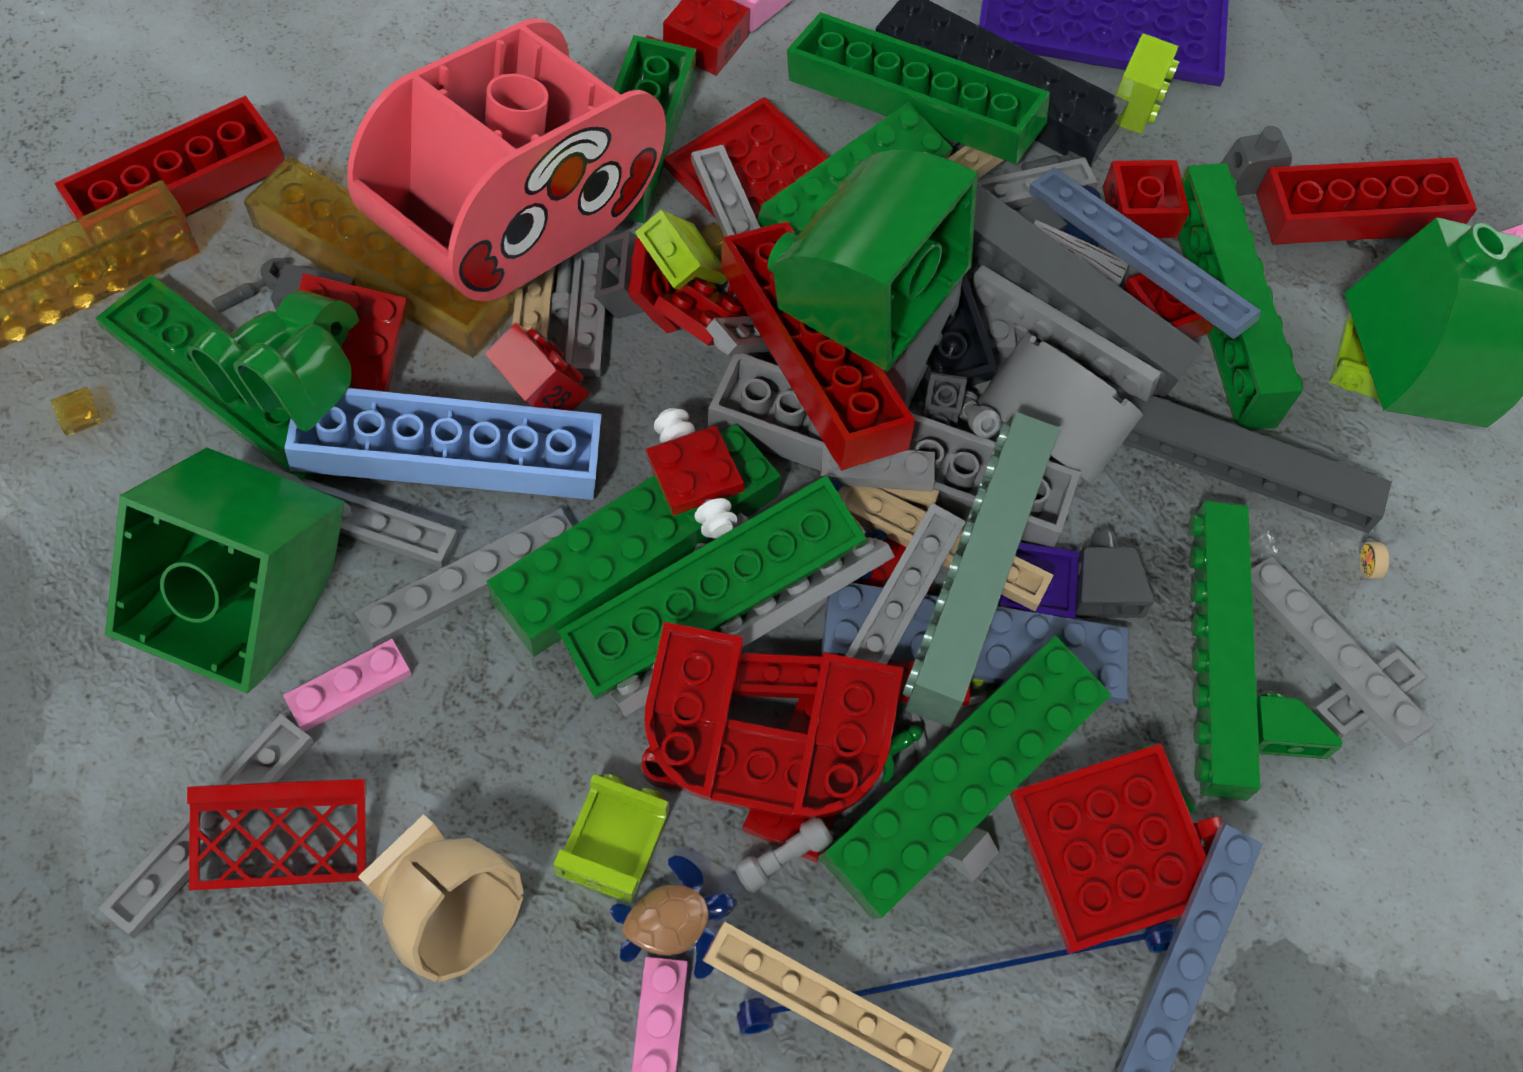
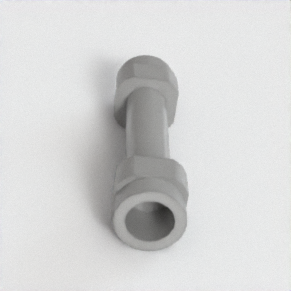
[551,254,575,319]

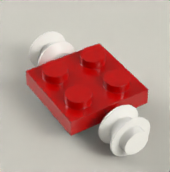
[646,408,744,539]

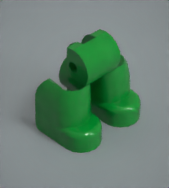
[187,290,359,432]

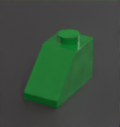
[1257,693,1342,759]

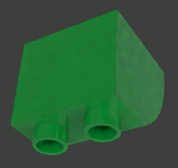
[768,150,978,372]
[1344,217,1523,428]
[105,447,345,694]

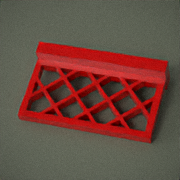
[187,778,367,891]

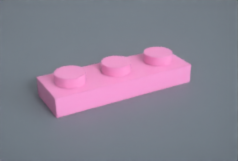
[283,639,412,732]
[631,957,688,1072]

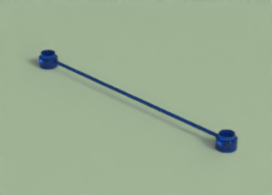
[736,920,1176,1035]

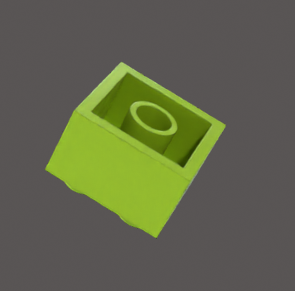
[1116,33,1180,134]

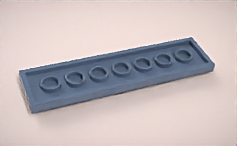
[821,583,1128,704]

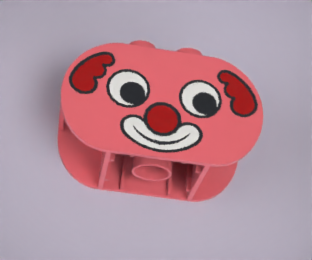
[347,18,666,301]

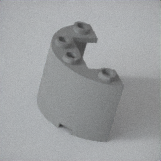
[976,333,1143,486]

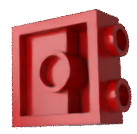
[653,277,748,346]

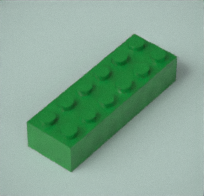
[613,35,696,223]
[757,102,953,235]

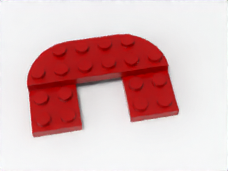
[644,622,904,819]

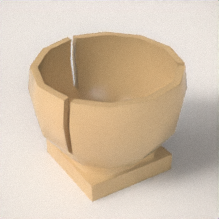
[358,814,524,982]

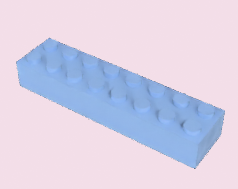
[285,388,601,500]

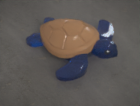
[610,856,737,979]

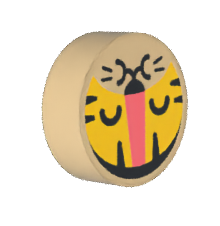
[1359,542,1389,579]

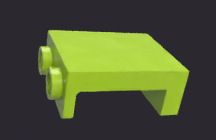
[635,209,727,290]
[1329,313,1380,402]
[553,774,669,904]

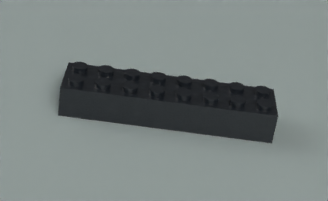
[875,0,1129,168]

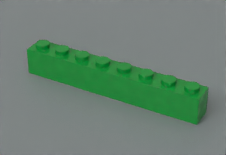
[1189,501,1261,801]

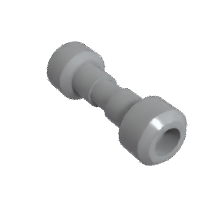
[958,388,1001,438]
[736,817,833,893]

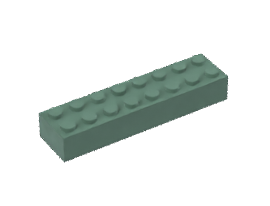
[902,412,1060,727]

